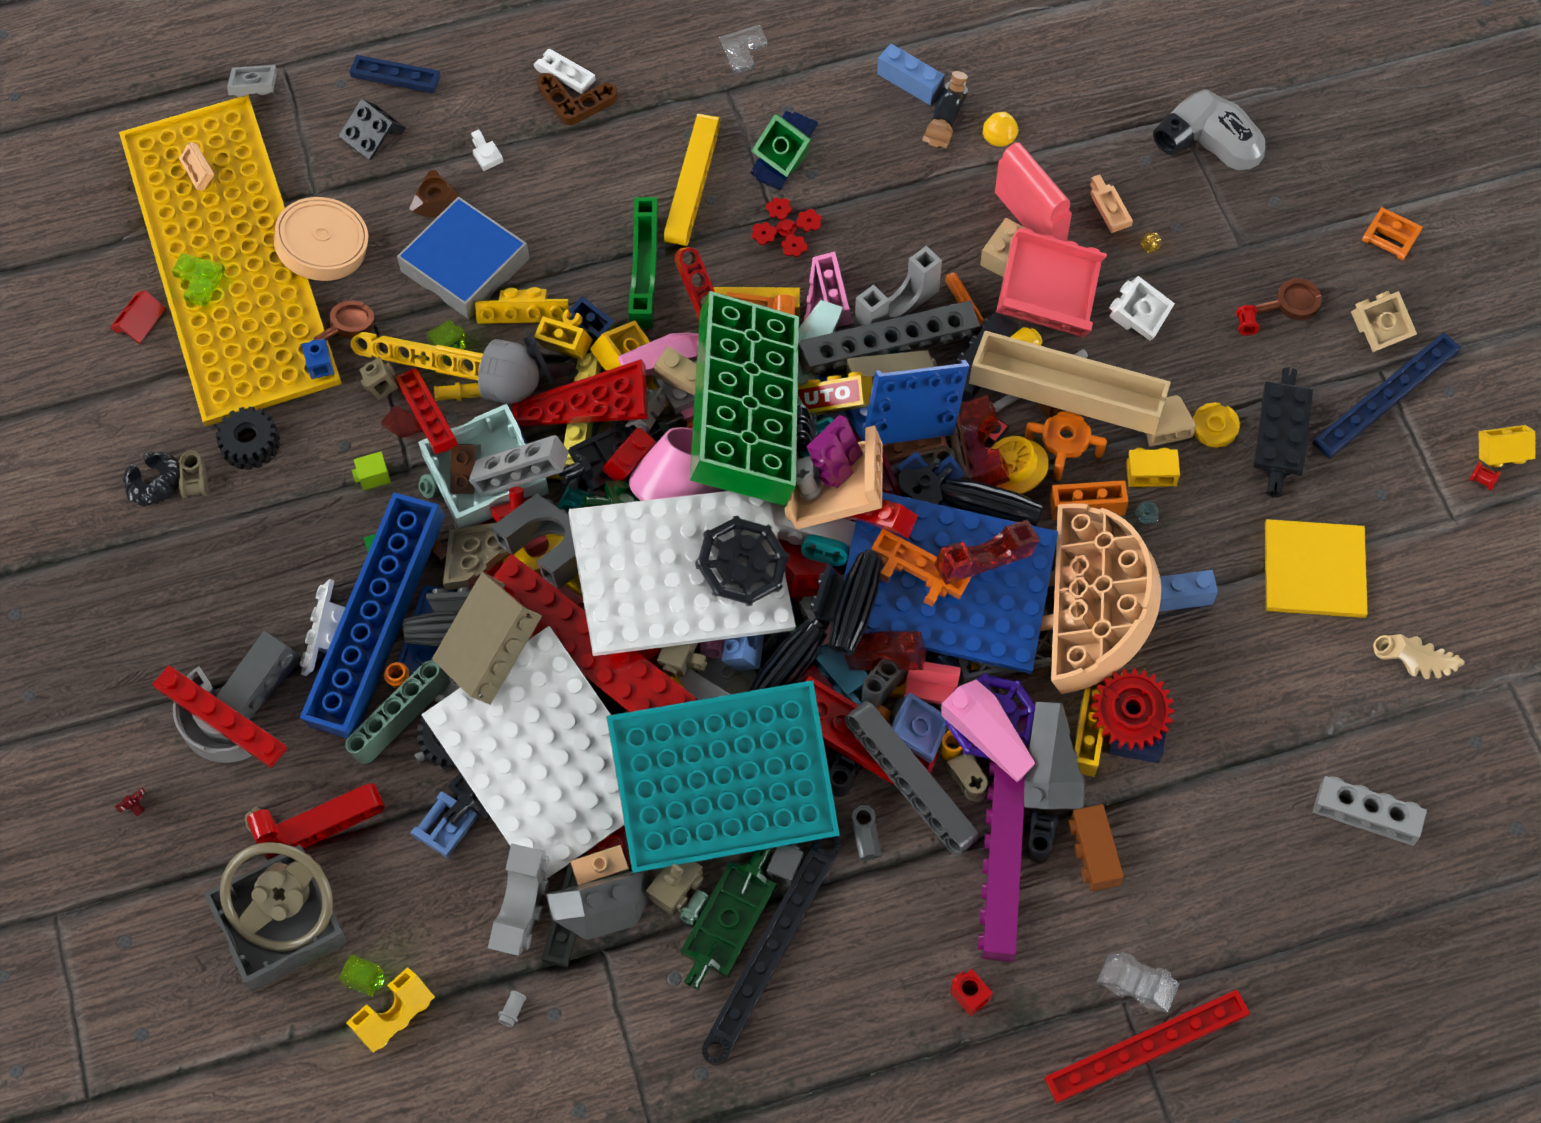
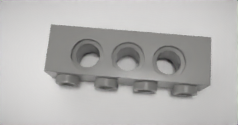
[469,435,569,497]
[1312,776,1427,846]

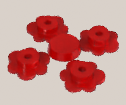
[751,197,822,257]

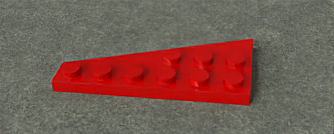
[513,359,648,426]

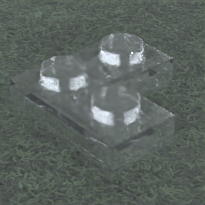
[719,25,768,75]

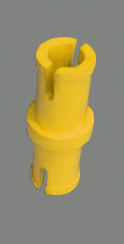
[434,382,482,401]

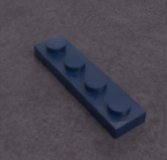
[350,55,441,93]

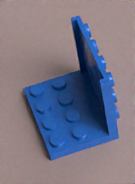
[845,360,969,444]

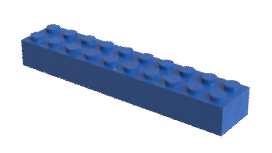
[300,492,445,739]

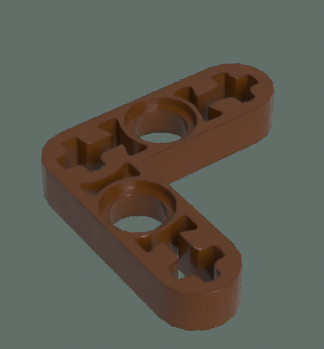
[537,73,618,125]

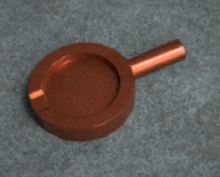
[1255,278,1322,320]
[314,300,374,340]

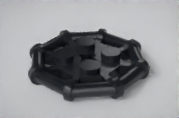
[695,516,790,606]

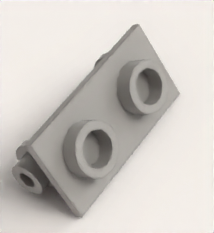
[625,387,666,433]

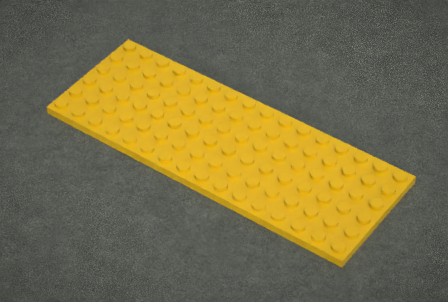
[119,95,342,426]

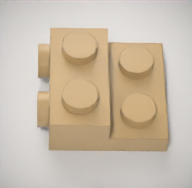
[1351,291,1417,352]

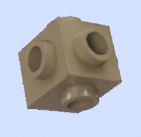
[359,357,398,400]

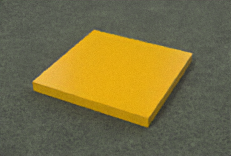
[1265,519,1368,618]

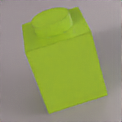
[352,451,391,491]

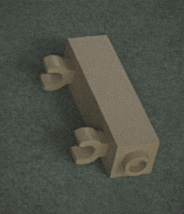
[657,643,707,678]

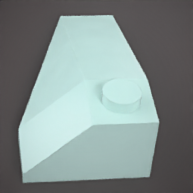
[798,300,843,386]

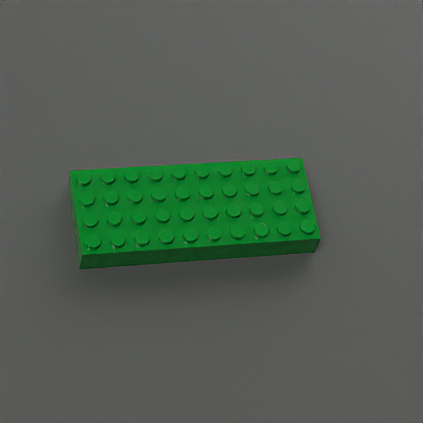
[690,291,799,506]

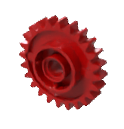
[1090,668,1175,751]

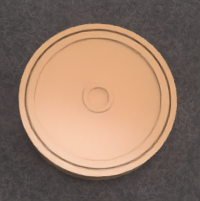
[274,197,368,281]

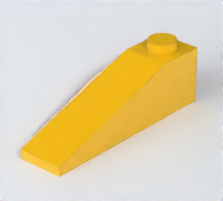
[590,321,669,407]

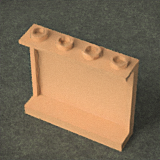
[785,425,883,530]

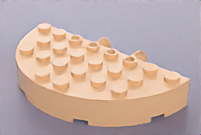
[1040,504,1161,694]

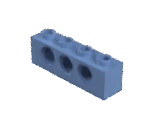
[722,634,764,671]

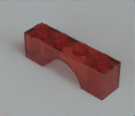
[959,394,1010,486]
[934,519,1040,585]

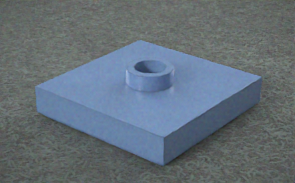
[891,693,948,763]

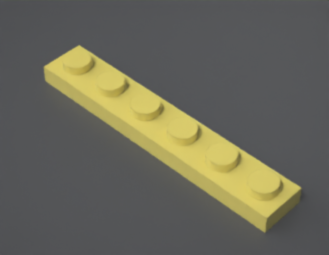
[564,352,601,467]

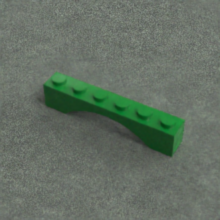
[628,197,659,329]

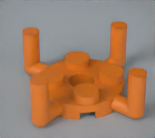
[1024,411,1107,481]

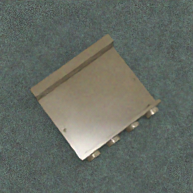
[432,572,542,705]

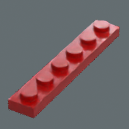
[395,368,458,455]
[152,665,288,768]

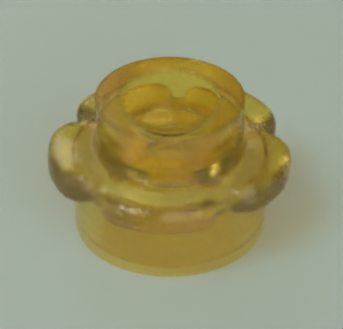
[1140,231,1161,253]

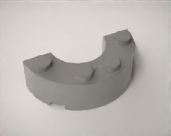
[173,666,252,763]
[488,843,549,956]

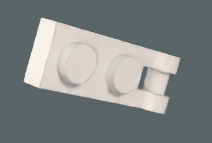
[534,49,596,94]

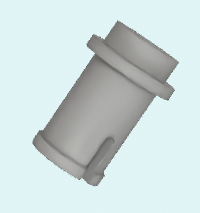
[498,991,526,1028]

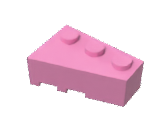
[804,252,853,328]

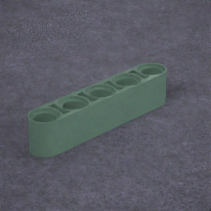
[345,660,449,764]

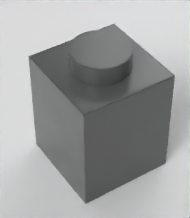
[767,844,803,887]

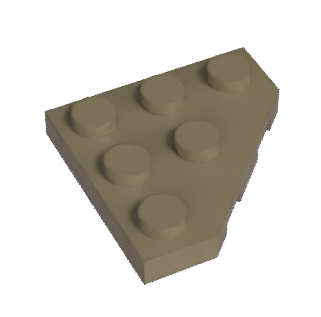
[443,522,509,590]

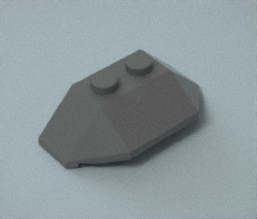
[546,870,651,940]

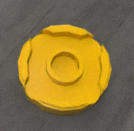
[1193,402,1240,448]

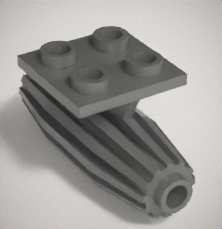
[403,587,472,647]

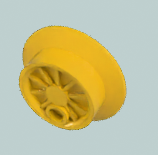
[986,436,1049,494]

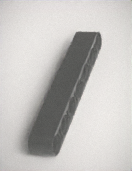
[845,701,979,856]

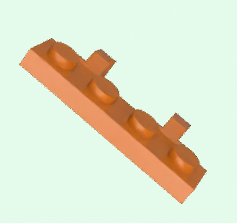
[871,528,972,607]

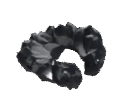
[123,452,180,507]

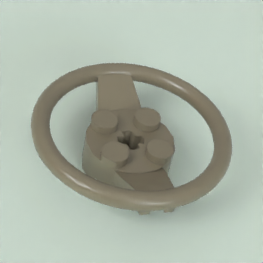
[220,842,333,952]

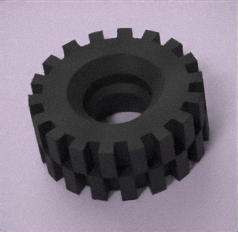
[216,406,280,470]

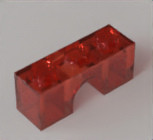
[844,631,927,670]

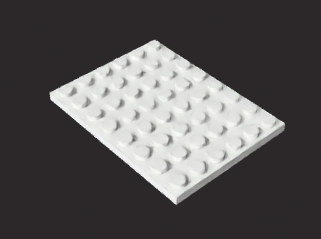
[568,491,796,656]
[421,626,624,880]

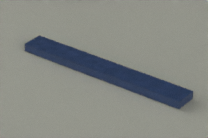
[1312,333,1461,459]

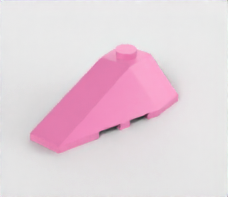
[941,680,1035,782]

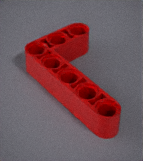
[674,247,715,321]
[247,783,385,860]

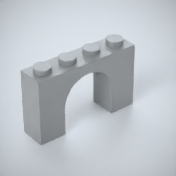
[855,246,942,327]

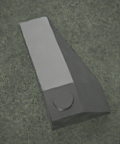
[1024,701,1085,809]

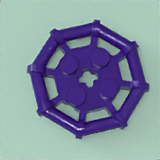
[945,673,1035,759]

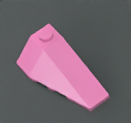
[618,332,699,376]

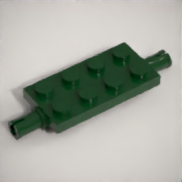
[680,848,777,990]

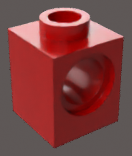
[950,969,993,1016]

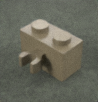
[646,862,704,916]

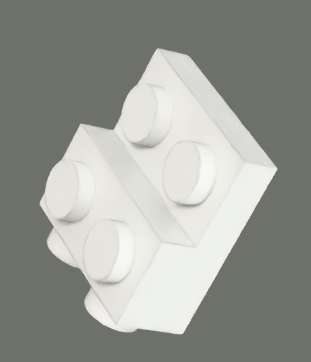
[1109,276,1175,341]

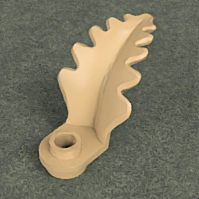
[1373,634,1465,679]

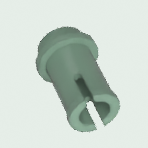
[680,889,710,925]

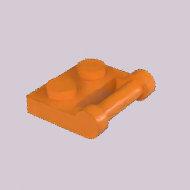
[1362,207,1423,261]

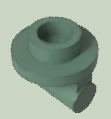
[419,473,442,498]

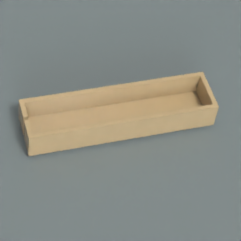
[969,331,1171,435]

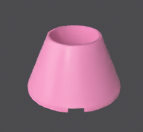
[629,427,725,501]

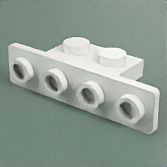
[300,579,345,676]

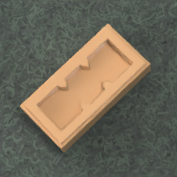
[179,142,214,191]
[570,845,629,885]

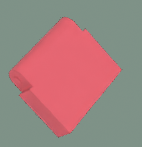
[995,143,1072,242]

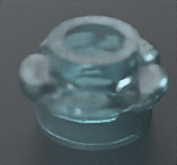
[1135,501,1159,524]

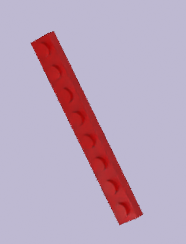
[1044,989,1250,1104]

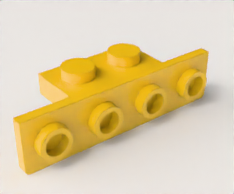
[475,287,569,324]

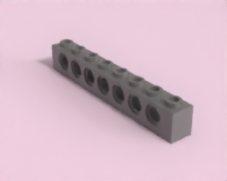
[798,300,980,376]

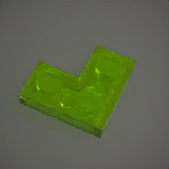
[172,253,225,307]

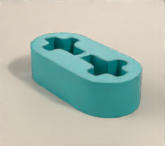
[801,534,849,566]

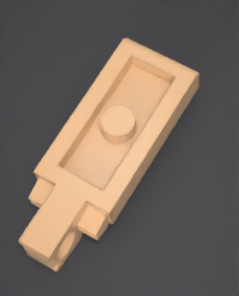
[1090,175,1133,233]

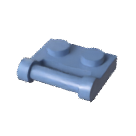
[410,792,478,858]

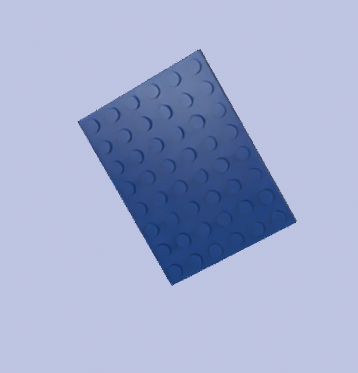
[844,492,1058,674]

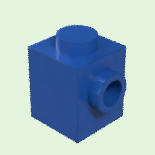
[302,339,334,380]

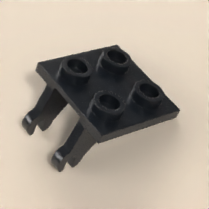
[523,327,579,385]

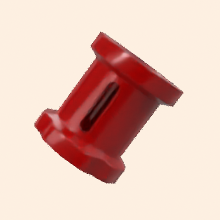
[1236,305,1260,336]
[1469,461,1501,491]

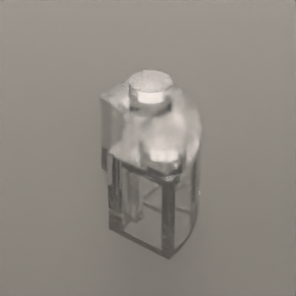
[1097,952,1180,1013]

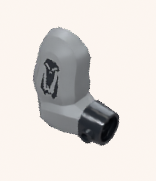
[1153,89,1266,170]

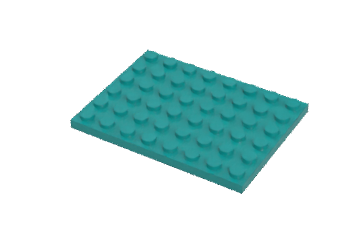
[606,680,840,873]

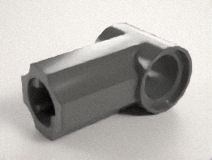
[851,805,882,861]

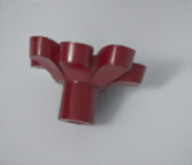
[114,787,145,817]

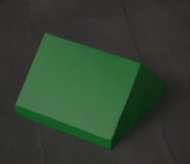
[752,113,812,177]

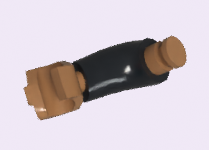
[922,71,968,149]

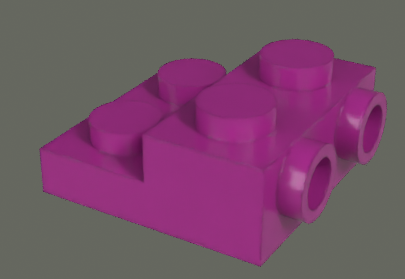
[806,415,863,488]

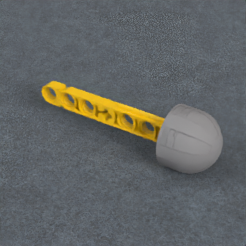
[350,332,540,404]

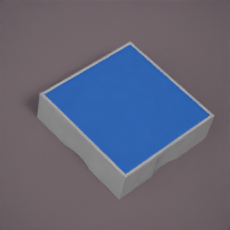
[397,196,530,319]

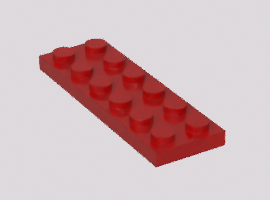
[804,676,939,786]

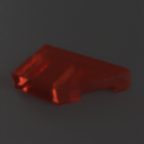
[381,405,423,438]

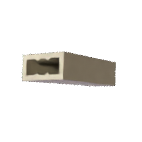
[846,350,937,383]

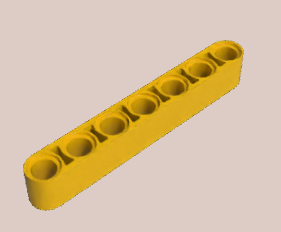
[664,114,721,246]

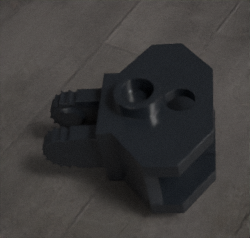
[898,458,953,505]

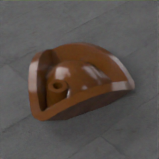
[409,170,461,217]

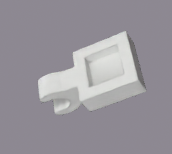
[471,129,503,171]

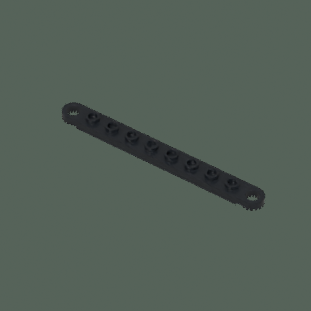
[702,836,841,1065]

